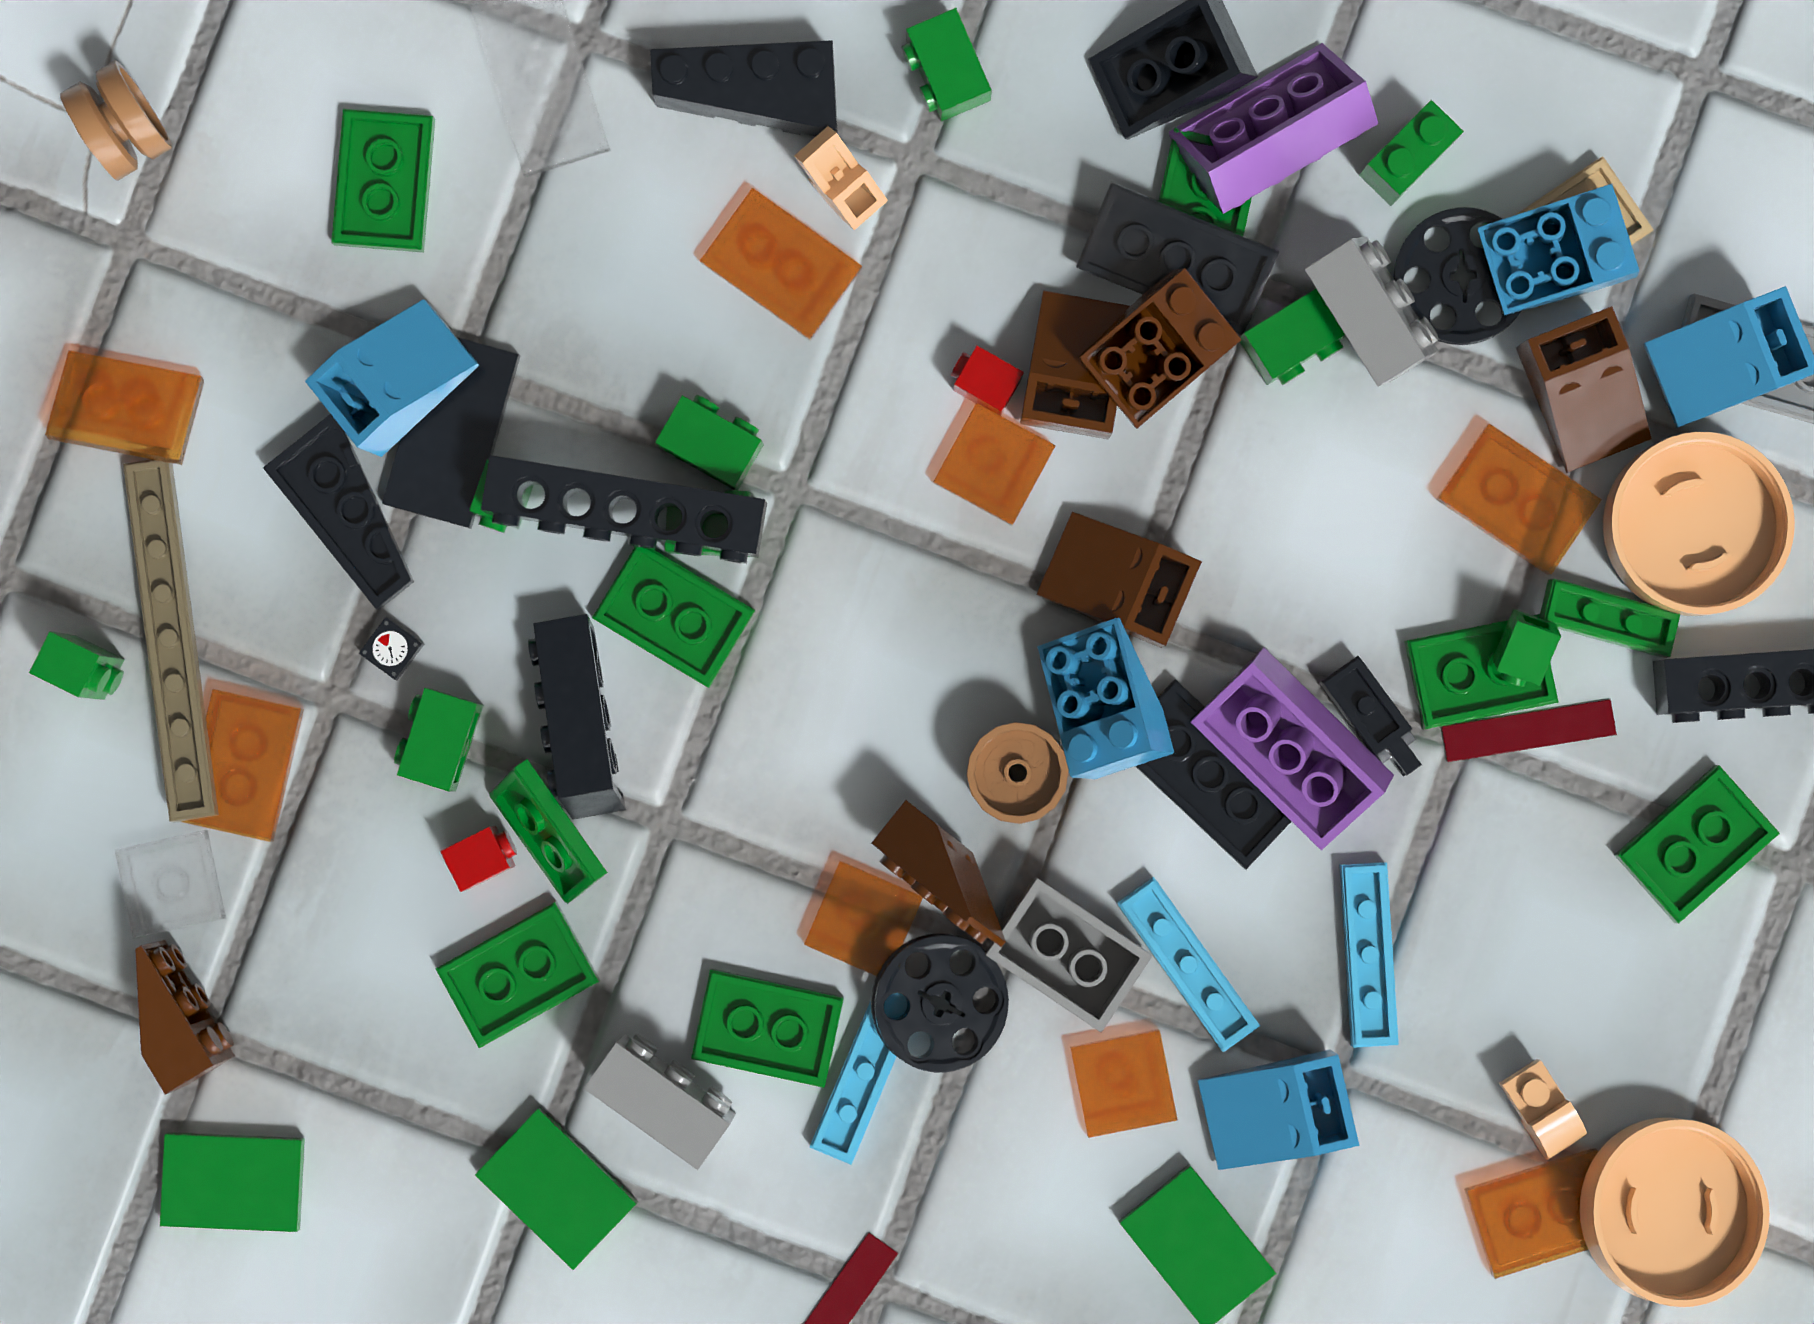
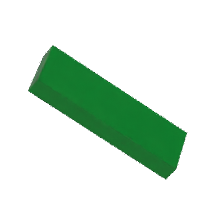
[1539,578,1680,658]

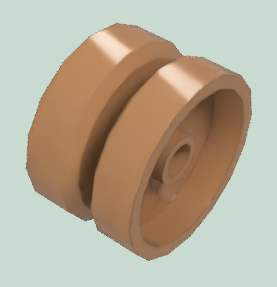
[60,60,173,181]
[967,722,1069,824]

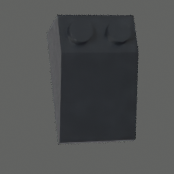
[1088,0,1258,140]

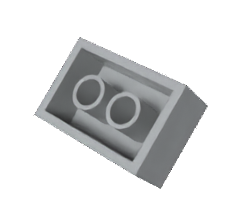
[1305,237,1439,387]
[985,877,1153,1033]
[583,1034,736,1170]

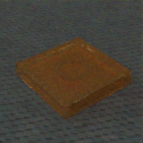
[933,403,1056,526]
[804,861,923,976]
[1070,1029,1178,1138]

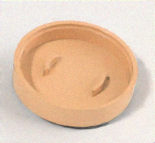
[1603,432,1795,616]
[1580,1117,1770,1307]

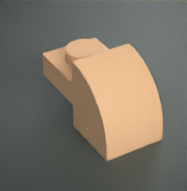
[794,126,888,230]
[1499,1059,1587,1160]

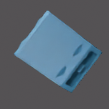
[1477,184,1640,315]
[1643,286,1814,428]
[305,299,479,457]
[1037,618,1174,780]
[1197,1049,1360,1170]

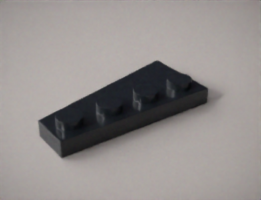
[263,414,414,610]

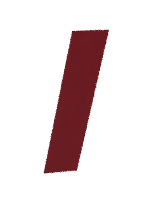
[1442,699,1617,762]
[804,1233,899,1324]

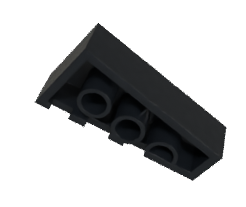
[650,40,838,136]
[528,614,626,820]

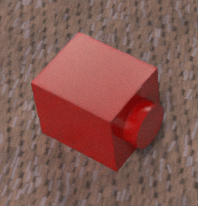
[950,345,1024,417]
[440,826,517,892]

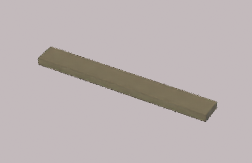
[123,457,219,823]

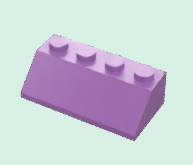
[1168,43,1379,214]
[1191,647,1394,851]

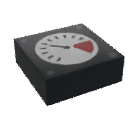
[359,617,425,681]

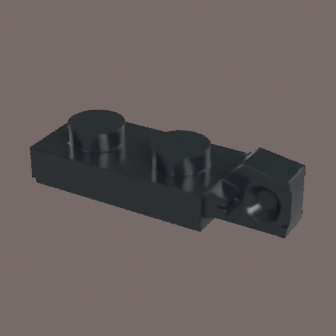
[1320,656,1422,777]

